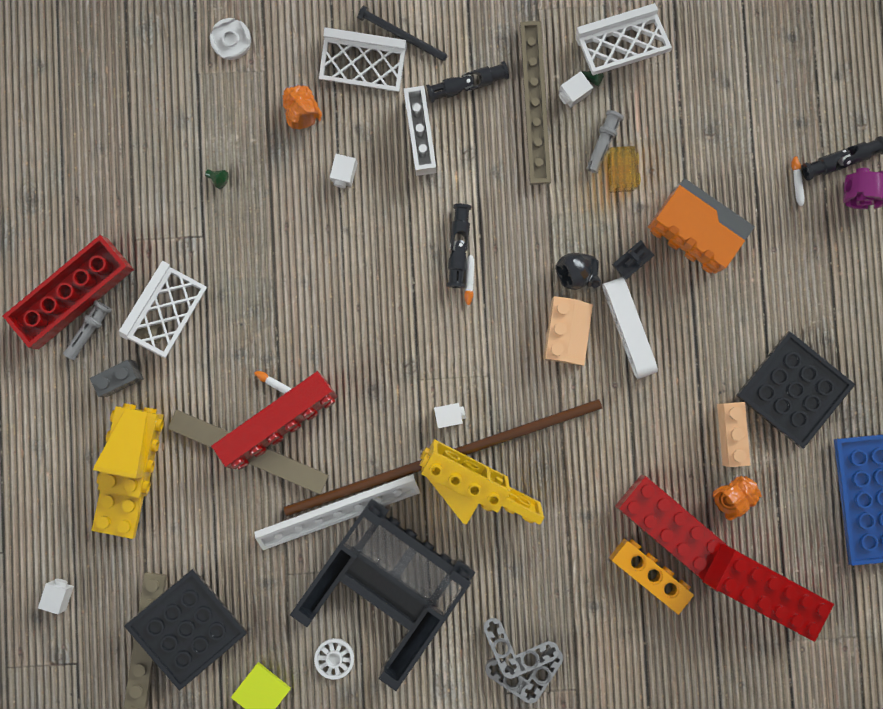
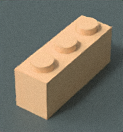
[717,402,751,467]

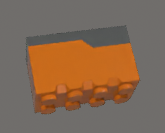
[648,178,755,274]

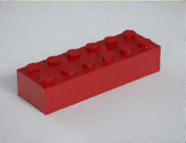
[2,235,134,350]
[211,371,338,470]
[615,475,728,592]
[702,543,834,642]

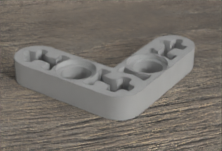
[484,618,559,679]
[485,647,563,703]

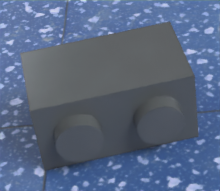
[90,359,144,397]

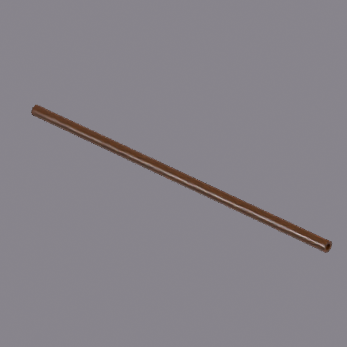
[284,399,602,516]

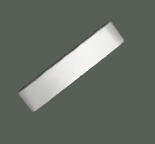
[602,277,658,379]

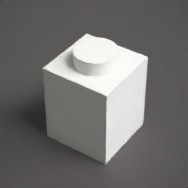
[559,71,593,108]
[330,154,358,188]
[434,403,466,428]
[38,579,74,614]

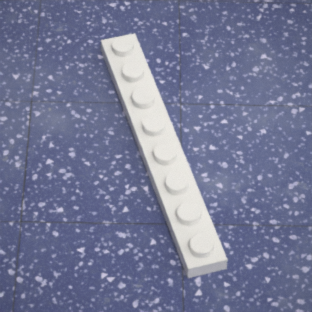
[254,474,420,550]

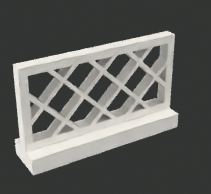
[576,3,672,75]
[319,27,407,92]
[119,261,207,358]

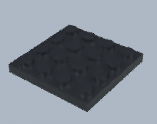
[736,331,856,449]
[124,568,247,691]

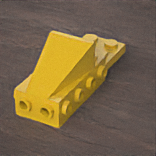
[91,403,164,539]
[420,439,544,525]

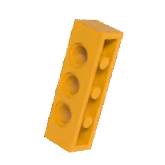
[609,539,694,615]

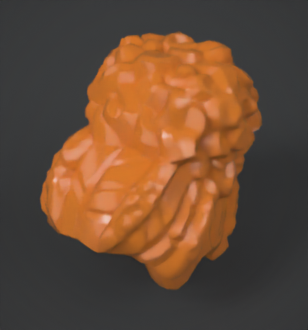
[282,85,322,130]
[712,476,762,521]

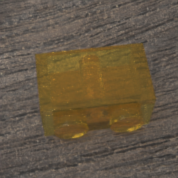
[607,146,641,193]

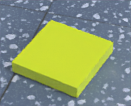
[231,662,291,709]

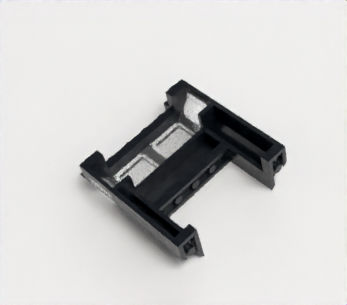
[290,499,476,691]

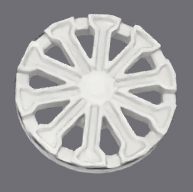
[314,638,354,679]

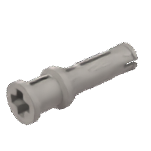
[586,110,624,174]
[63,300,112,360]

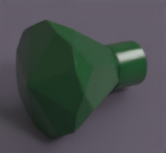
[582,71,604,87]
[205,169,229,190]

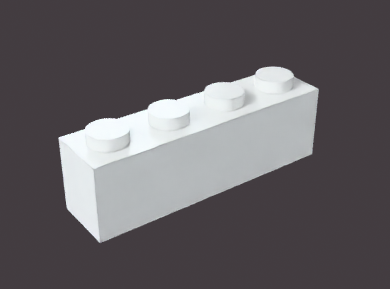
[404,86,436,176]

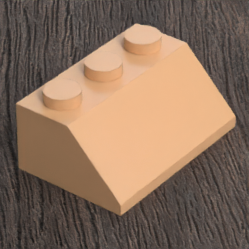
[543,296,593,366]

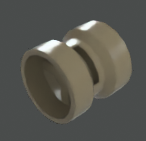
[135,321,163,344]

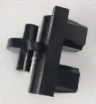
[612,240,655,280]

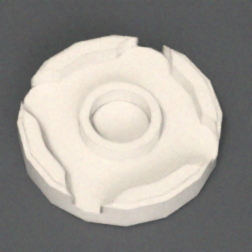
[210,18,252,60]

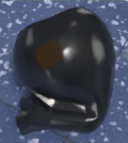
[555,253,601,290]

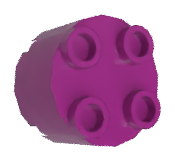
[843,168,883,209]

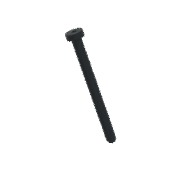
[357,5,448,61]

